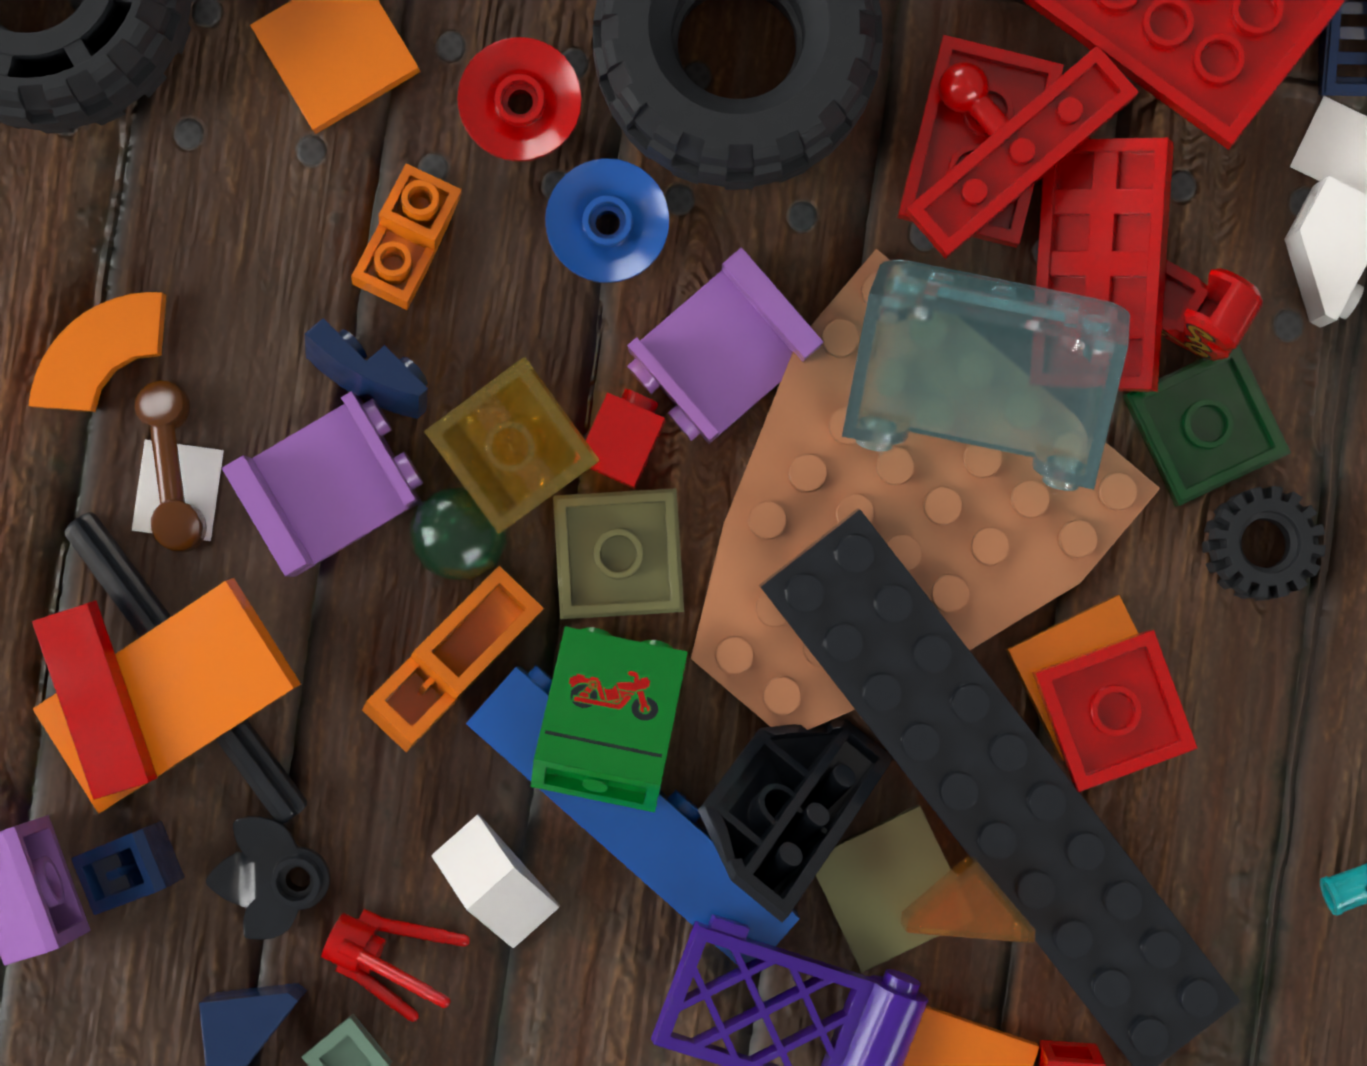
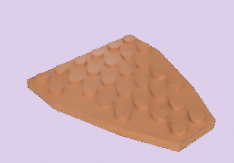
[691,249,1160,730]

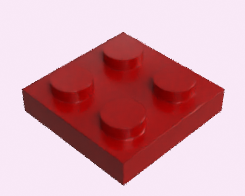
[1032,630,1198,792]

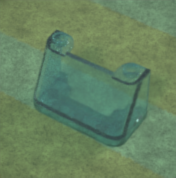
[842,260,1130,491]

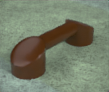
[134,380,207,552]

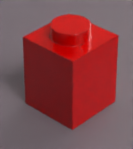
[577,388,665,489]

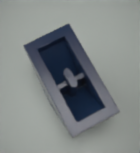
[71,821,185,915]
[199,983,308,1066]

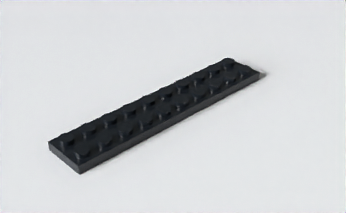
[759,508,1241,1066]

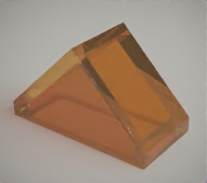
[901,855,1036,943]

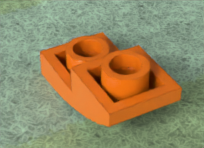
[351,163,462,310]

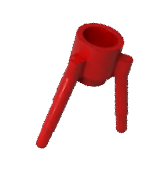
[321,909,470,1022]

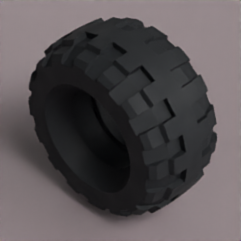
[0,0,196,134]
[593,0,883,190]

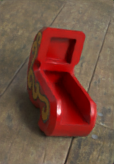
[1161,260,1263,361]

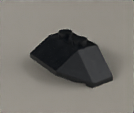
[698,719,893,922]

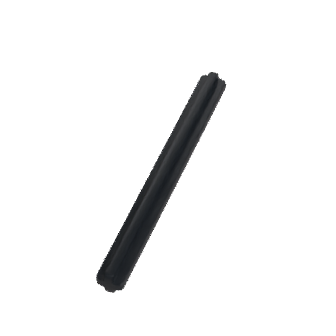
[65,512,308,824]

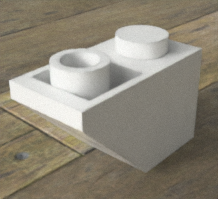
[1284,175,1367,328]

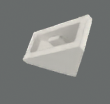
[431,813,560,948]

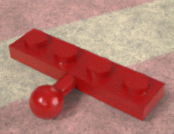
[905,45,1139,259]

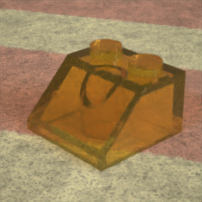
[424,357,600,534]

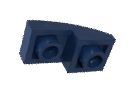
[305,318,428,419]

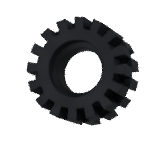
[1202,486,1326,601]

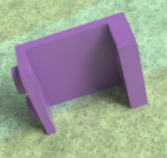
[627,247,823,444]
[222,391,423,577]

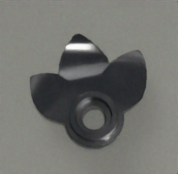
[206,816,330,940]

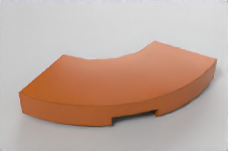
[28,292,167,412]

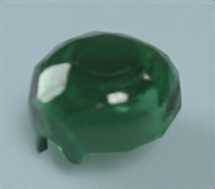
[409,487,507,580]

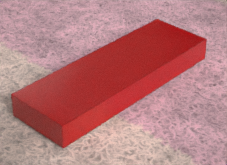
[32,600,158,800]

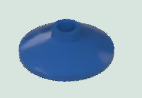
[545,159,669,283]

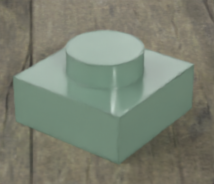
[301,1013,392,1066]

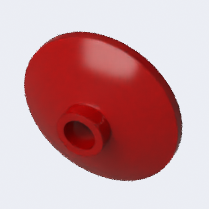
[457,37,582,162]

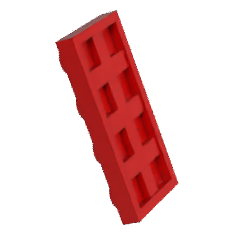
[1029,138,1174,392]

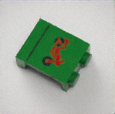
[531,626,688,813]

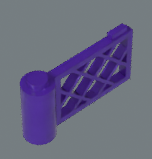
[651,914,928,1066]

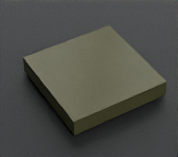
[553,488,684,619]
[816,804,974,972]

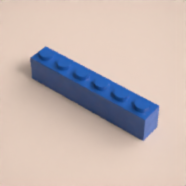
[466,665,800,964]

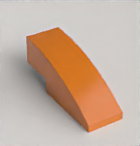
[362,566,544,753]

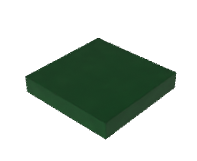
[1122,345,1291,507]

